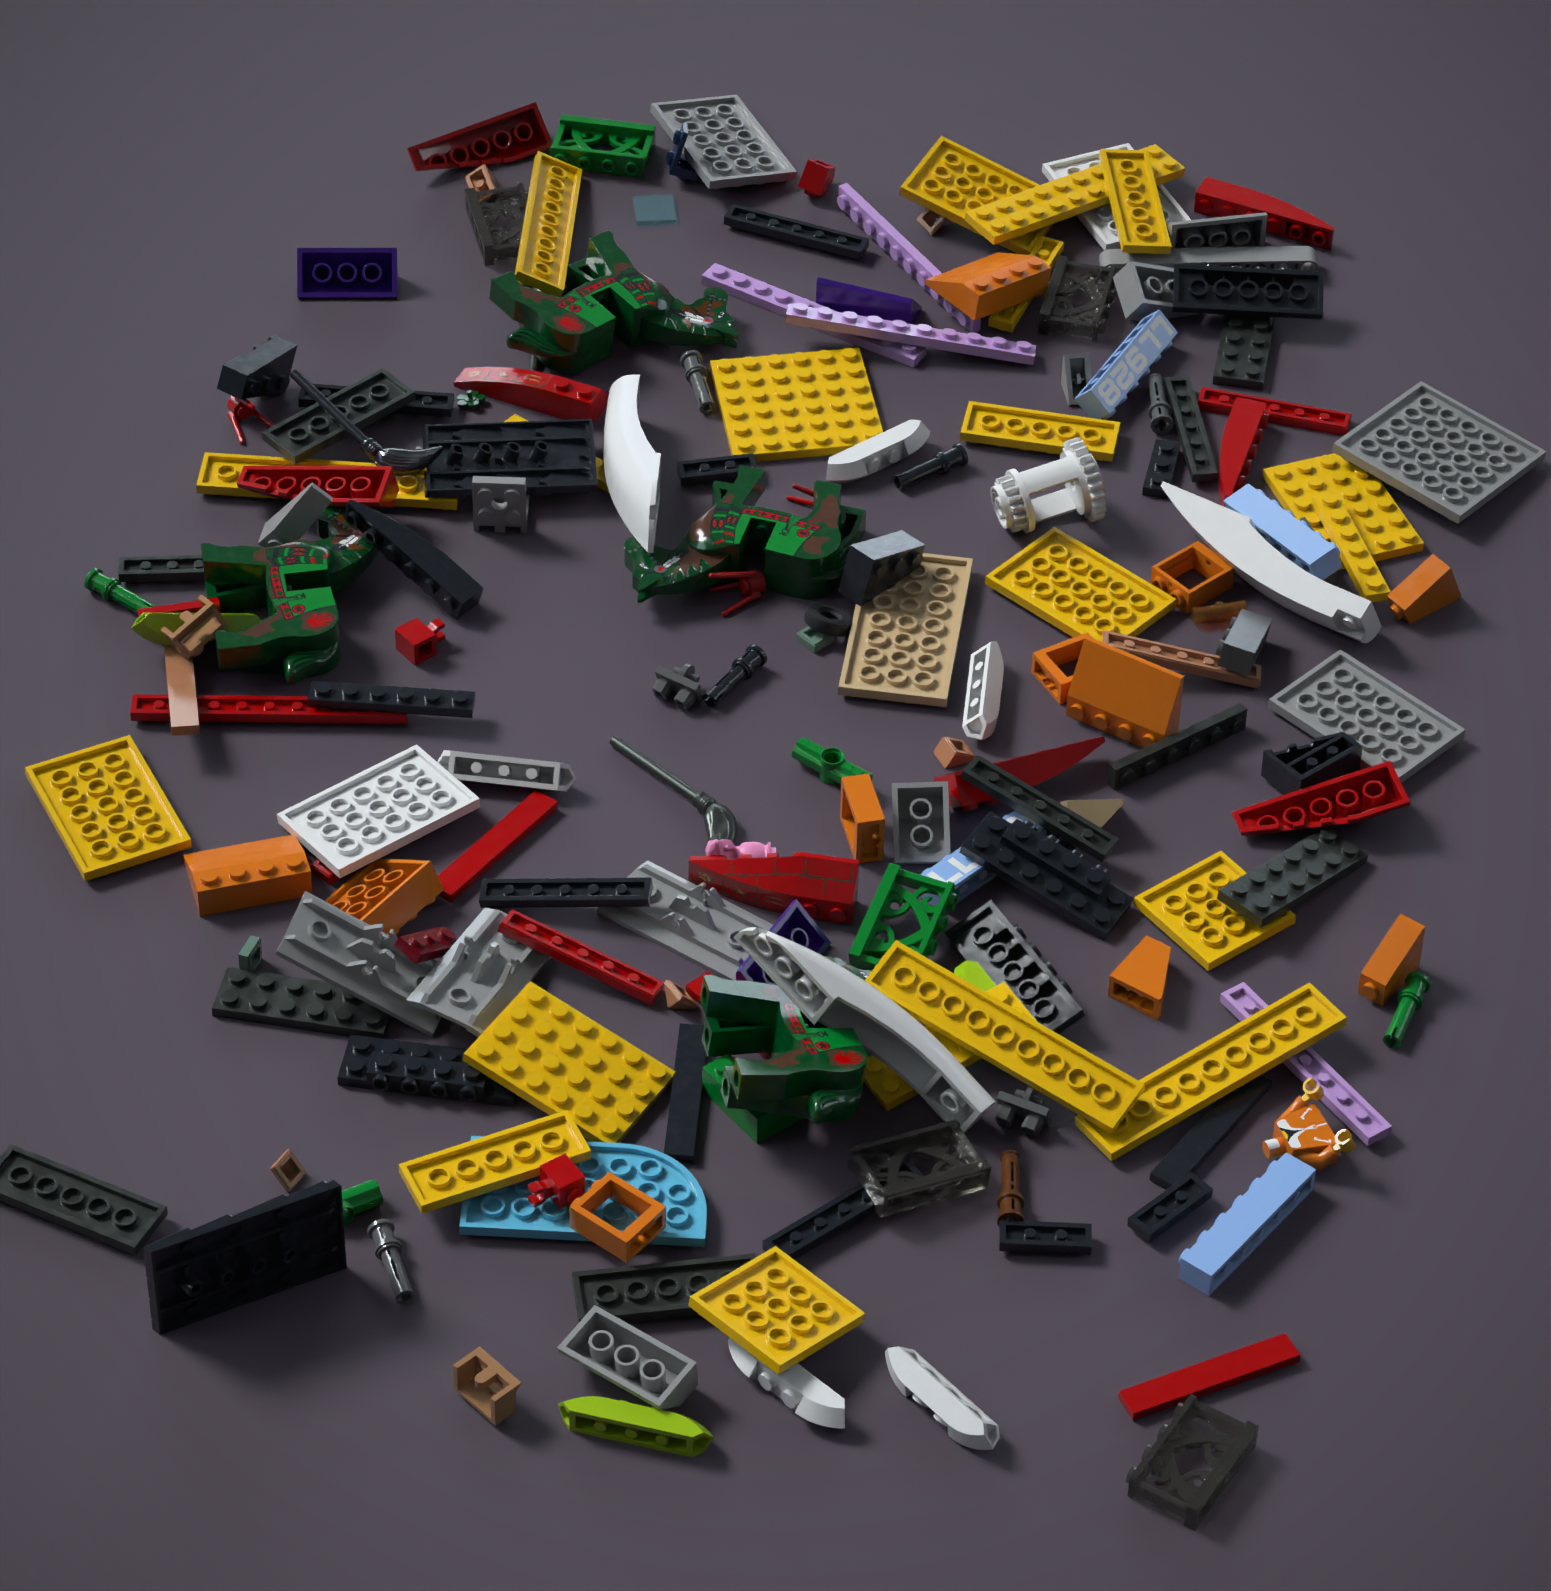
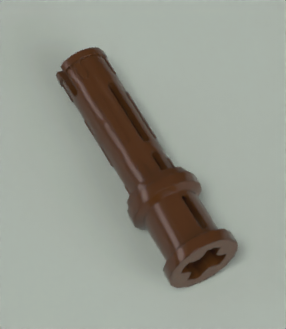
[997,1150,1024,1226]

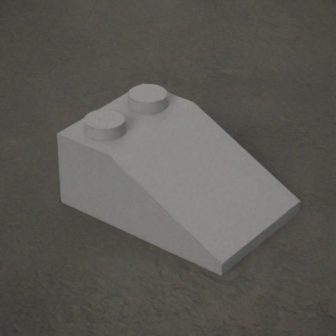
[1113,261,1199,321]
[892,781,951,865]

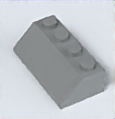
[1167,212,1268,248]
[557,1305,699,1410]

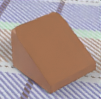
[934,737,975,768]

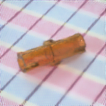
[1191,600,1247,624]

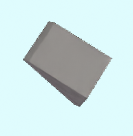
[1061,352,1092,406]

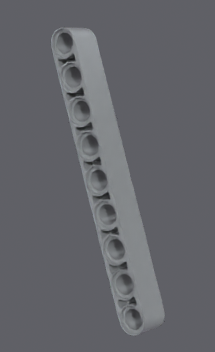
[1099,246,1319,282]

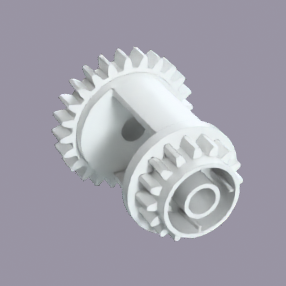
[991,437,1106,533]

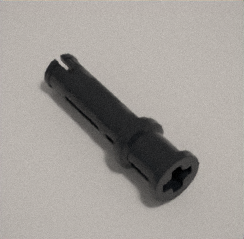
[893,443,968,491]
[703,644,767,708]

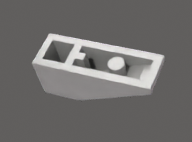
[258,482,333,547]

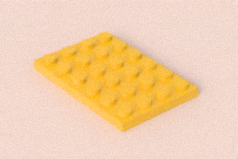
[899,136,1054,255]
[1262,453,1424,570]
[985,527,1177,641]
[25,735,192,881]
[462,981,676,1143]

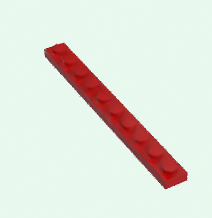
[130,694,408,724]

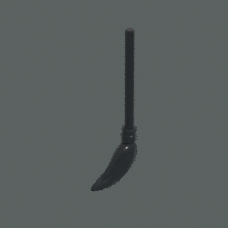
[290,369,443,476]

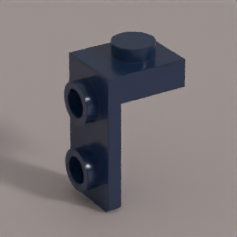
[666,123,699,182]

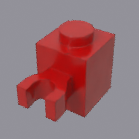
[798,158,836,198]
[395,618,445,666]
[528,1153,585,1209]

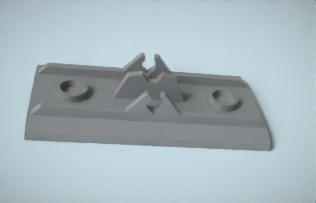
[597,861,773,981]
[275,891,441,1037]
[405,908,551,1037]

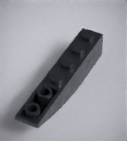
[343,499,484,620]

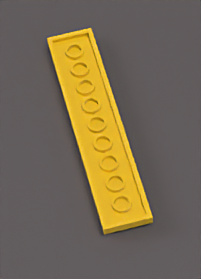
[964,144,1185,245]
[515,151,582,298]
[196,452,459,510]
[864,940,1145,1134]
[1075,982,1347,1161]

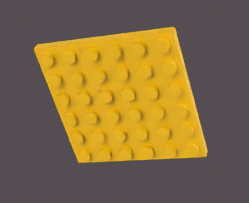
[710,348,883,462]

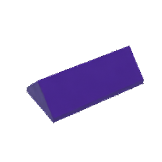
[297,248,398,298]
[816,277,922,325]
[736,899,831,985]

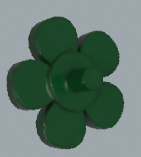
[457,390,486,408]

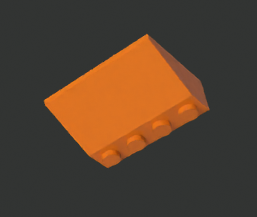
[925,252,1052,321]
[1066,636,1184,748]
[183,835,312,916]
[325,859,444,935]

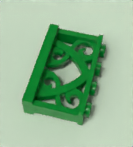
[550,114,656,178]
[849,863,958,971]

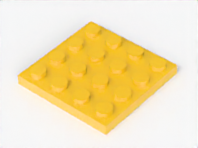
[1134,851,1296,971]
[688,1246,866,1375]

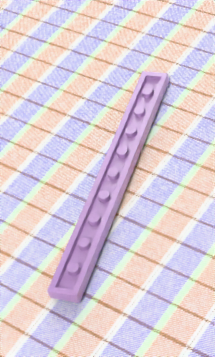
[837,183,981,333]
[701,263,927,368]
[785,303,1036,365]

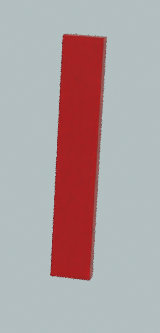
[1197,387,1352,436]
[438,790,558,902]
[497,909,665,1006]
[1118,1333,1300,1420]

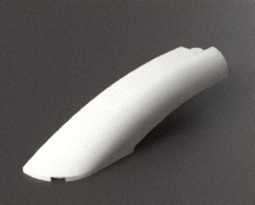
[604,374,661,553]
[1161,481,1382,643]
[733,927,996,1137]

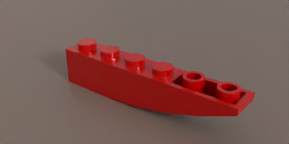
[1194,177,1335,250]
[1218,397,1269,507]

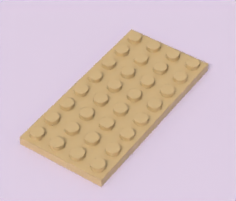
[838,553,973,707]

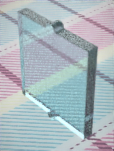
[633,194,676,226]

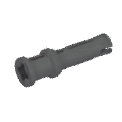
[680,350,716,414]
[1147,373,1174,435]
[367,1219,415,1304]

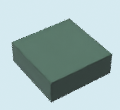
[796,626,834,654]
[238,935,262,971]

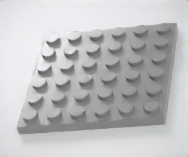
[1332,381,1547,524]

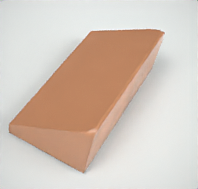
[465,164,504,207]

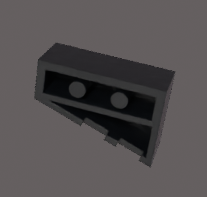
[217,334,297,400]
[837,530,925,606]
[1261,731,1363,794]

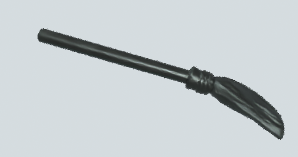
[610,736,737,844]

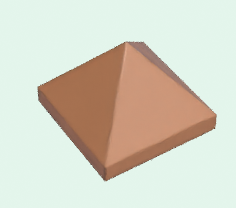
[916,208,948,236]
[664,980,698,1010]
[270,1149,307,1192]

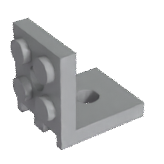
[472,476,530,533]

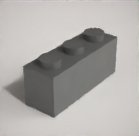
[1216,609,1272,676]

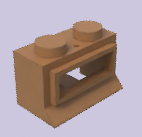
[161,594,228,660]
[453,1346,522,1426]

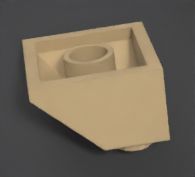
[1060,799,1123,828]

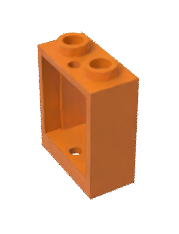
[1150,541,1235,614]
[1031,632,1093,705]
[840,773,885,864]
[569,1172,666,1263]

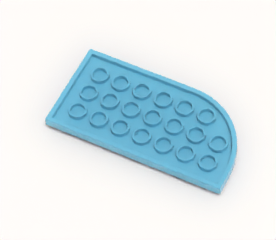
[459,1136,707,1247]

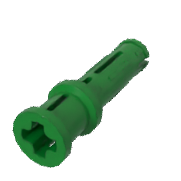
[84,568,157,614]
[1383,971,1431,1049]

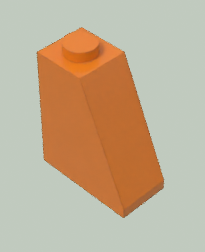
[1387,554,1461,624]
[1358,914,1426,1006]
[1108,935,1171,1020]

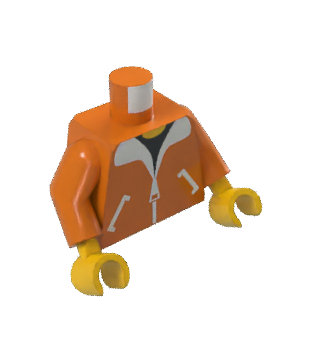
[1262,1078,1356,1171]

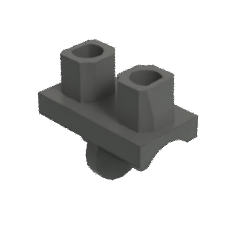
[652,663,704,711]
[995,1086,1052,1137]

